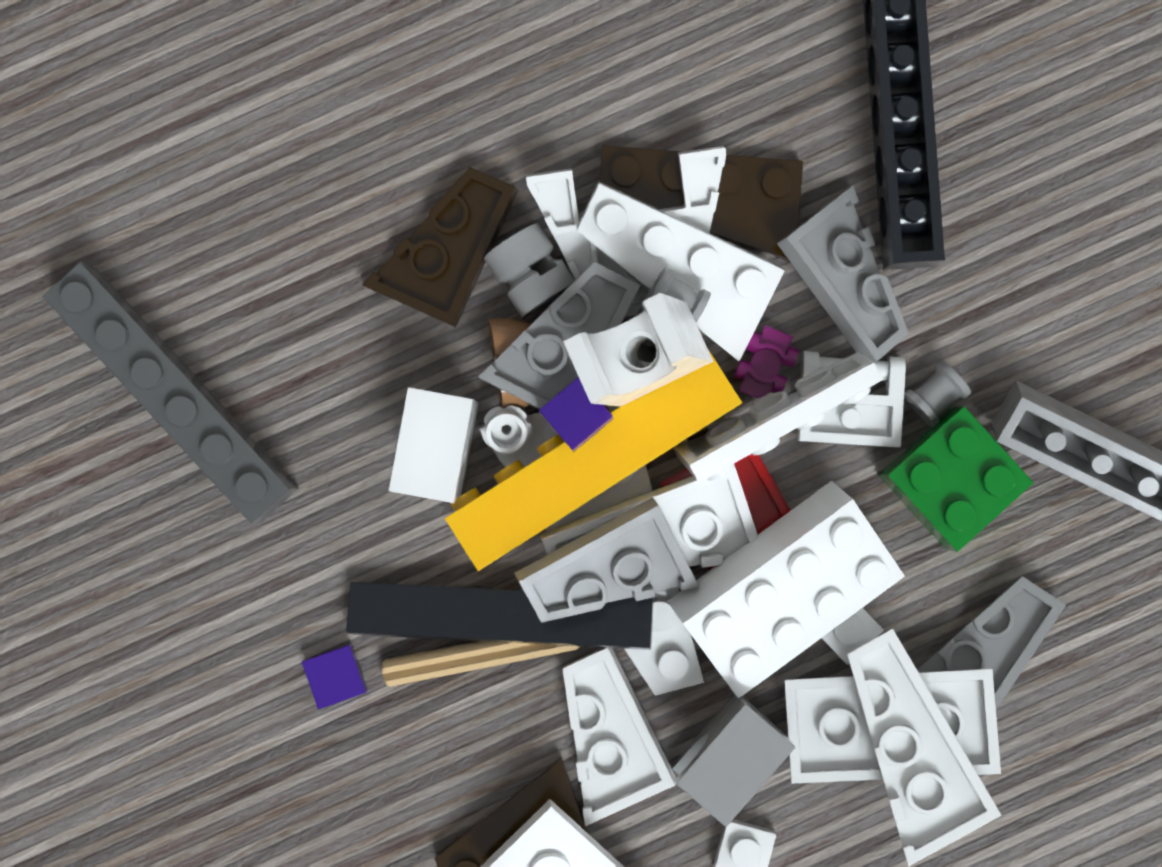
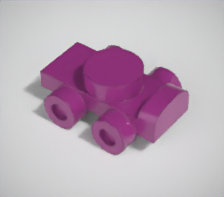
[733,325,799,399]

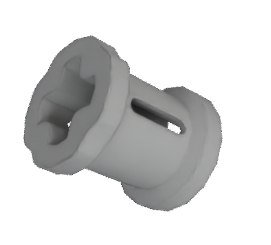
[904,360,971,428]

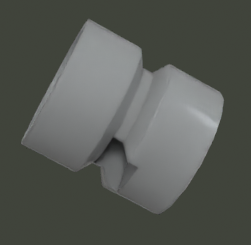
[484,223,575,319]

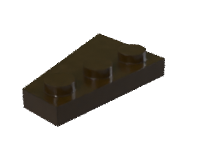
[362,167,518,328]
[435,757,589,867]

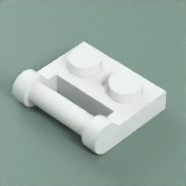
[797,351,906,448]

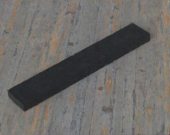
[346,582,654,650]

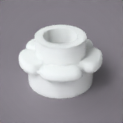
[482,405,532,454]

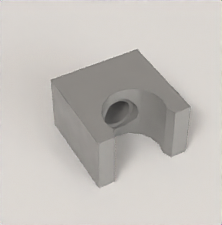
[671,693,796,827]

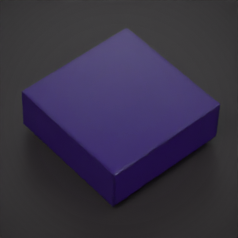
[539,377,614,452]
[302,643,368,710]

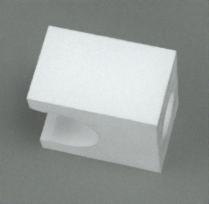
[563,293,713,407]
[389,387,479,503]

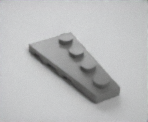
[917,576,1066,710]

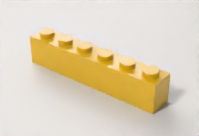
[444,350,742,571]

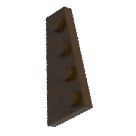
[600,145,803,262]

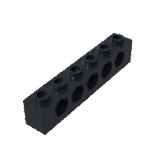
[863,0,945,270]

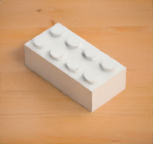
[667,481,905,699]

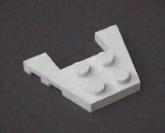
[526,146,726,317]

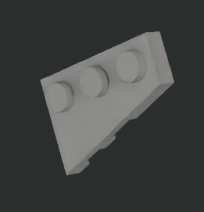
[777,185,909,363]
[478,262,640,409]
[515,497,699,623]

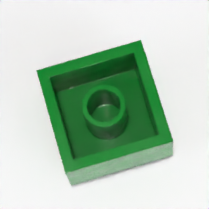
[878,406,1034,552]

